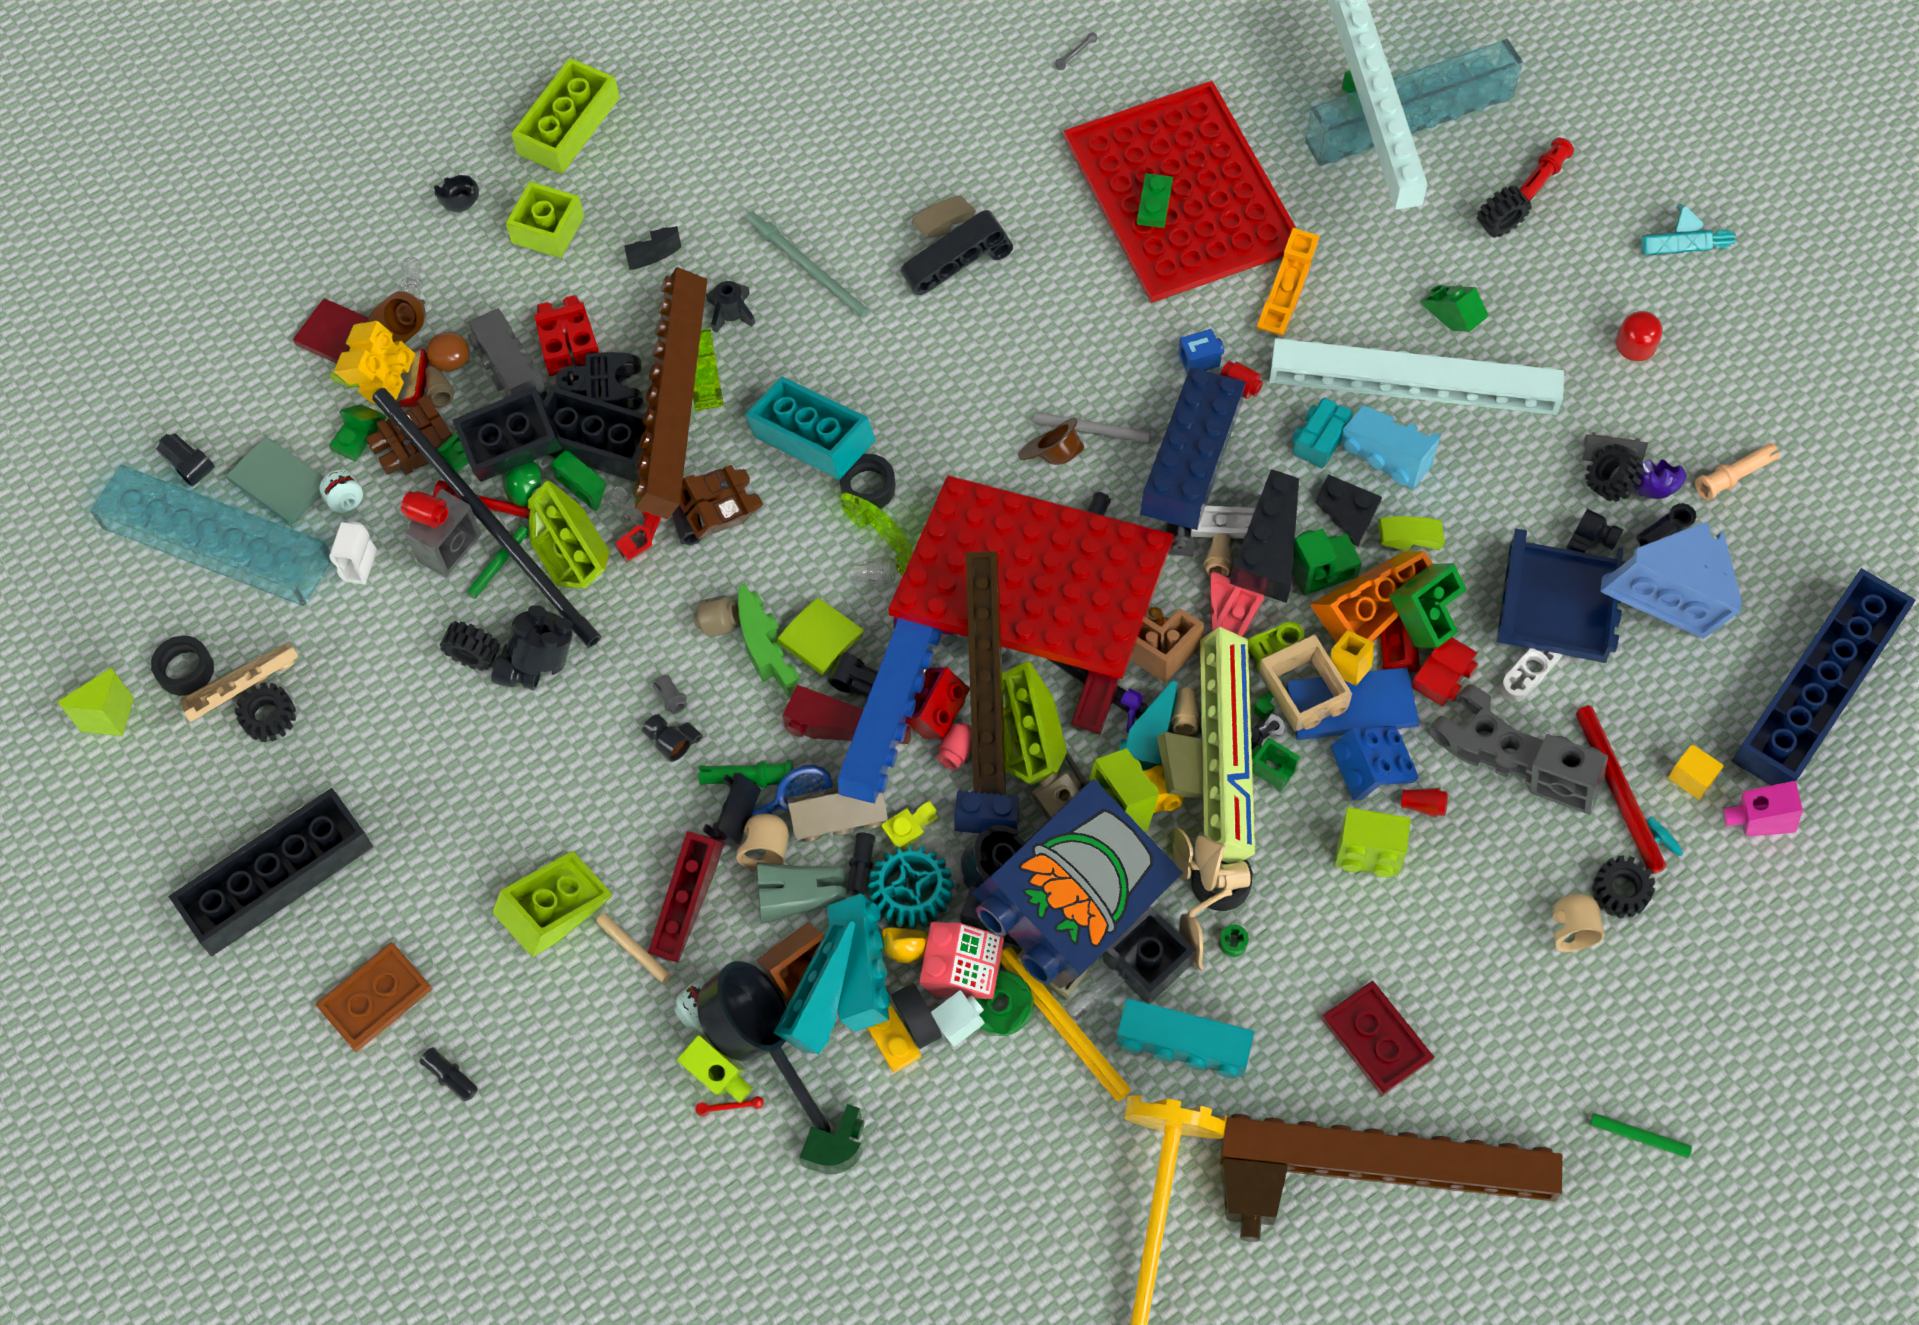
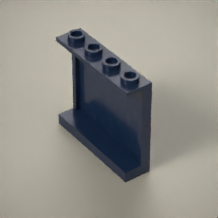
[1496,528,1627,663]

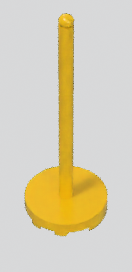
[1124,1095,1227,1325]

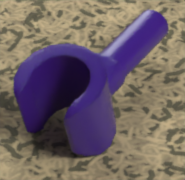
[1121,688,1143,733]

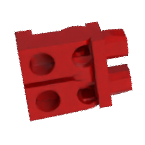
[534,295,600,377]

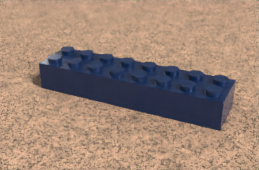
[1731,568,1916,786]

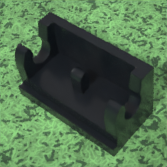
[703,773,761,845]

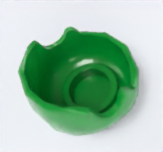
[504,461,542,507]

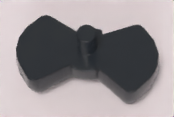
[1251,713,1284,751]

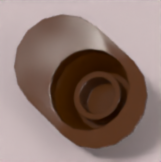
[368,291,426,343]
[1018,418,1084,465]

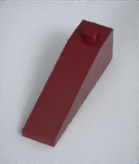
[782,685,911,744]
[648,831,725,963]

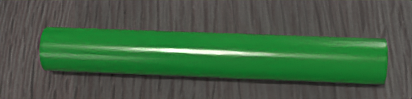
[466,525,529,599]
[1589,1112,1692,1158]

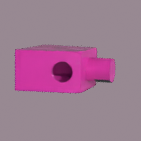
[1723,781,1803,836]

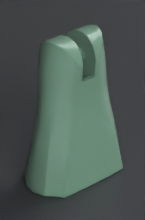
[756,862,847,924]

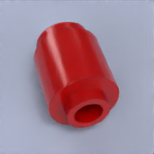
[1220,361,1263,399]
[401,491,449,528]

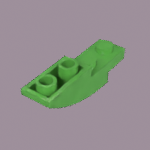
[738,583,800,698]

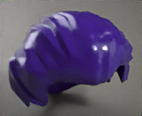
[1633,459,1687,499]

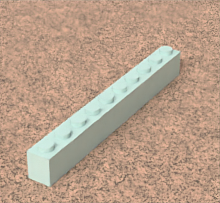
[1328,0,1428,210]
[1269,338,1564,415]

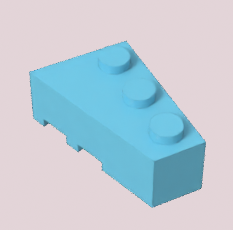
[1340,405,1441,490]

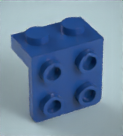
[1330,727,1419,801]

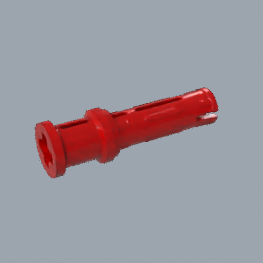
[1519,137,1574,201]

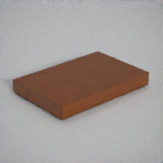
[315,942,433,1053]

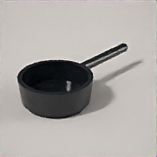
[697,961,831,1133]

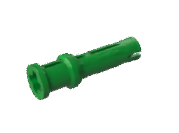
[698,760,794,788]

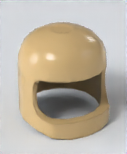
[736,814,789,870]
[1553,893,1604,952]

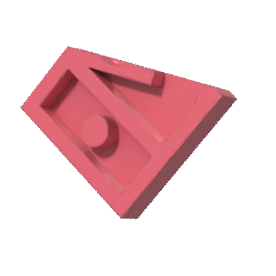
[1210,571,1265,637]

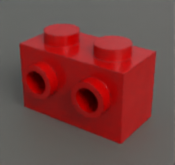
[905,667,970,739]

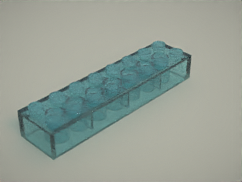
[1305,38,1523,166]
[90,464,331,606]

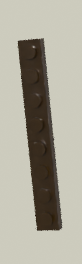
[966,551,1006,796]

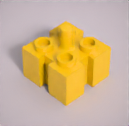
[333,321,415,404]

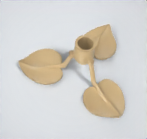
[1172,827,1251,970]

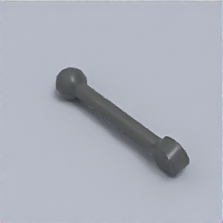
[1055,32,1098,70]

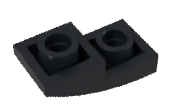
[624,226,682,270]

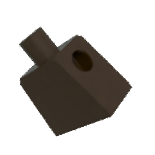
[1221,1159,1288,1242]

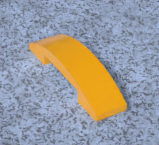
[1256,228,1320,337]

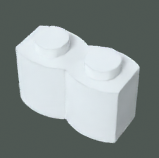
[329,521,377,585]

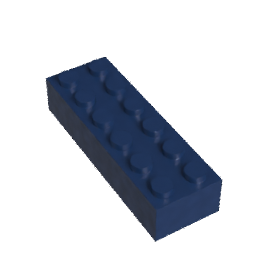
[1140,367,1246,530]

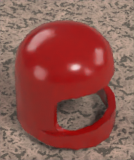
[1616,311,1663,361]

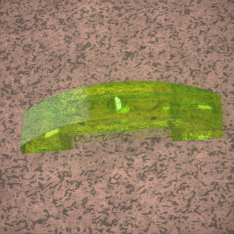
[693,329,724,411]
[840,493,913,576]

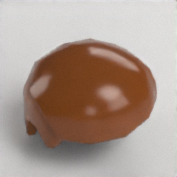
[426,332,470,372]

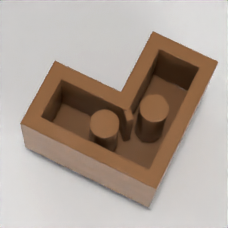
[1130,608,1204,683]

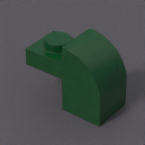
[799,1104,865,1174]

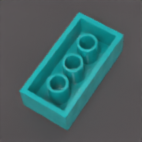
[745,376,876,480]

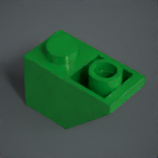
[1421,284,1489,332]

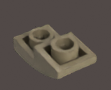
[912,195,976,238]

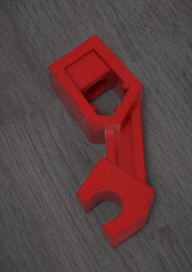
[614,511,661,563]

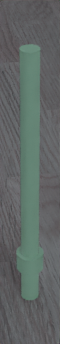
[746,211,869,318]

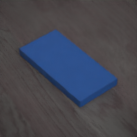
[1286,667,1419,740]

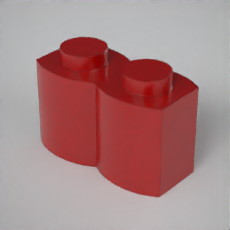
[1412,637,1478,707]

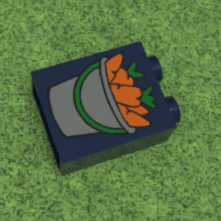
[971,779,1183,989]

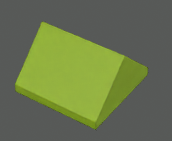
[57,667,134,736]

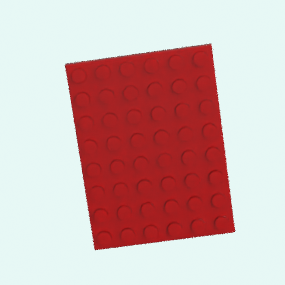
[1063,80,1297,303]
[888,475,1174,679]

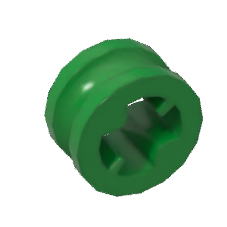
[1219,924,1249,957]

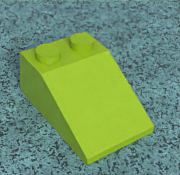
[492,851,613,957]

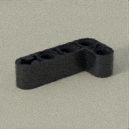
[900,210,1013,295]

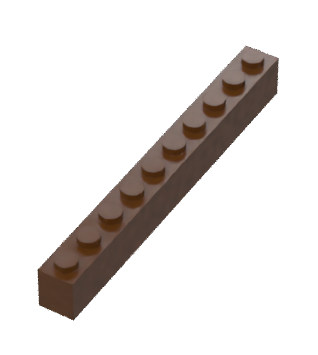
[633,267,708,520]
[1220,1114,1563,1202]

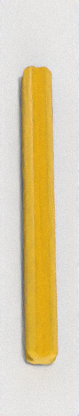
[1000,947,1131,1102]

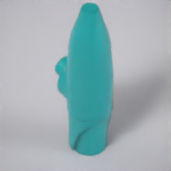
[1646,816,1683,856]

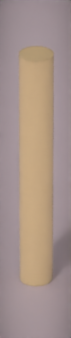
[596,913,671,984]

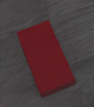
[1071,670,1120,735]

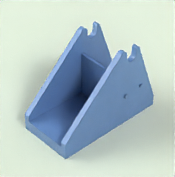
[1600,522,1742,639]

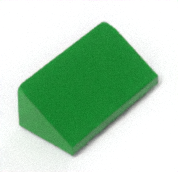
[551,450,606,511]

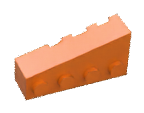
[1309,551,1433,643]

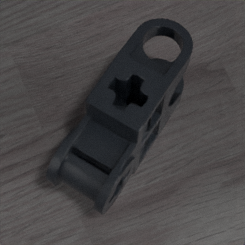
[556,352,643,410]

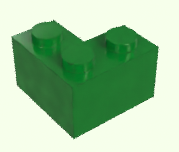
[1292,528,1362,596]
[1389,563,1467,648]

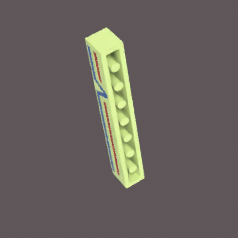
[1200,627,1255,864]

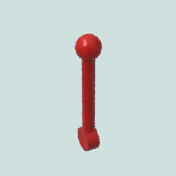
[695,1096,764,1117]

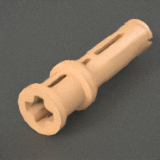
[1695,443,1780,501]

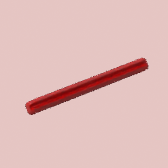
[1576,705,1666,874]

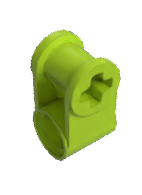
[1248,621,1304,672]

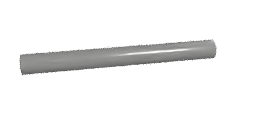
[1035,412,1151,443]

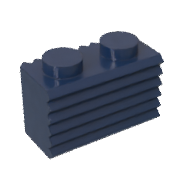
[954,789,1020,834]

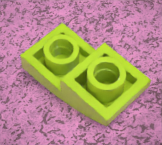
[1378,516,1445,551]

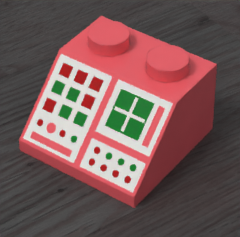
[919,922,1004,999]

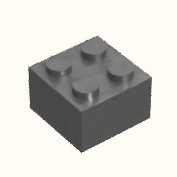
[405,489,481,578]

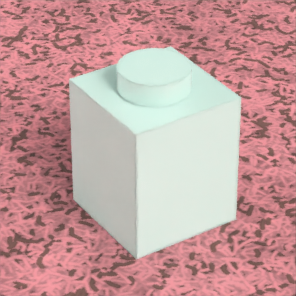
[931,990,985,1047]

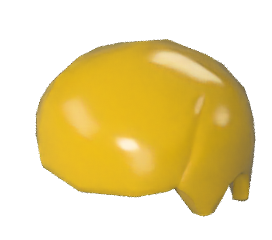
[882,928,929,964]

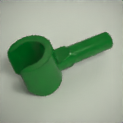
[1254,690,1276,720]

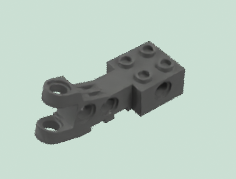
[1428,684,1608,815]

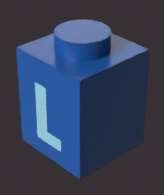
[1178,328,1224,374]

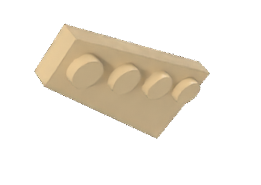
[180,641,298,723]

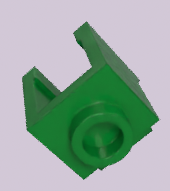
[1252,737,1300,792]

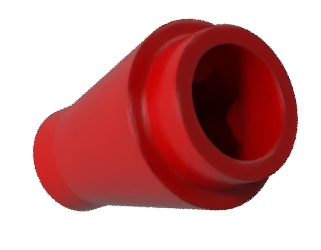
[1401,787,1448,818]

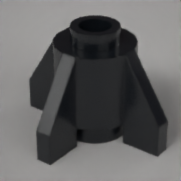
[706,281,755,333]

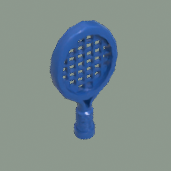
[750,765,833,818]

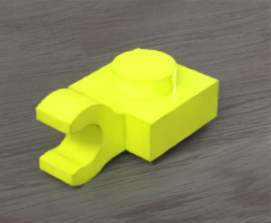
[881,801,938,851]

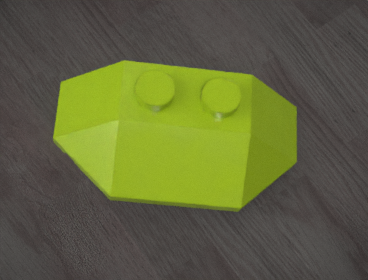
[528,480,610,589]
[1002,661,1067,785]

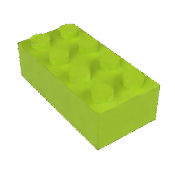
[511,58,620,174]

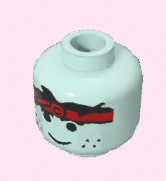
[319,470,363,513]
[674,981,705,1029]

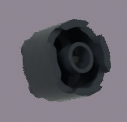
[506,605,573,676]
[961,825,1025,889]

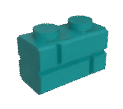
[1291,397,1353,469]

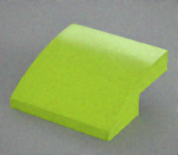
[777,597,864,676]

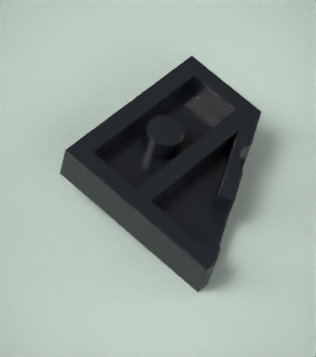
[1315,474,1382,547]

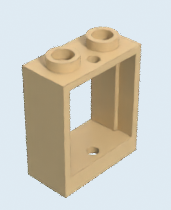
[1259,635,1352,732]

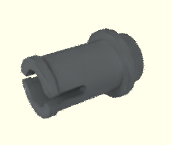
[653,675,687,714]

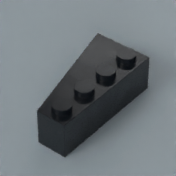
[1230,469,1299,603]

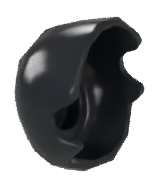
[434,175,479,213]

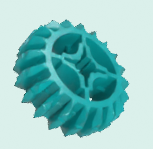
[868,843,954,929]

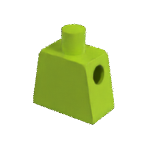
[677,1035,753,1103]

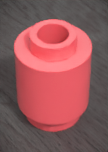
[936,723,972,770]

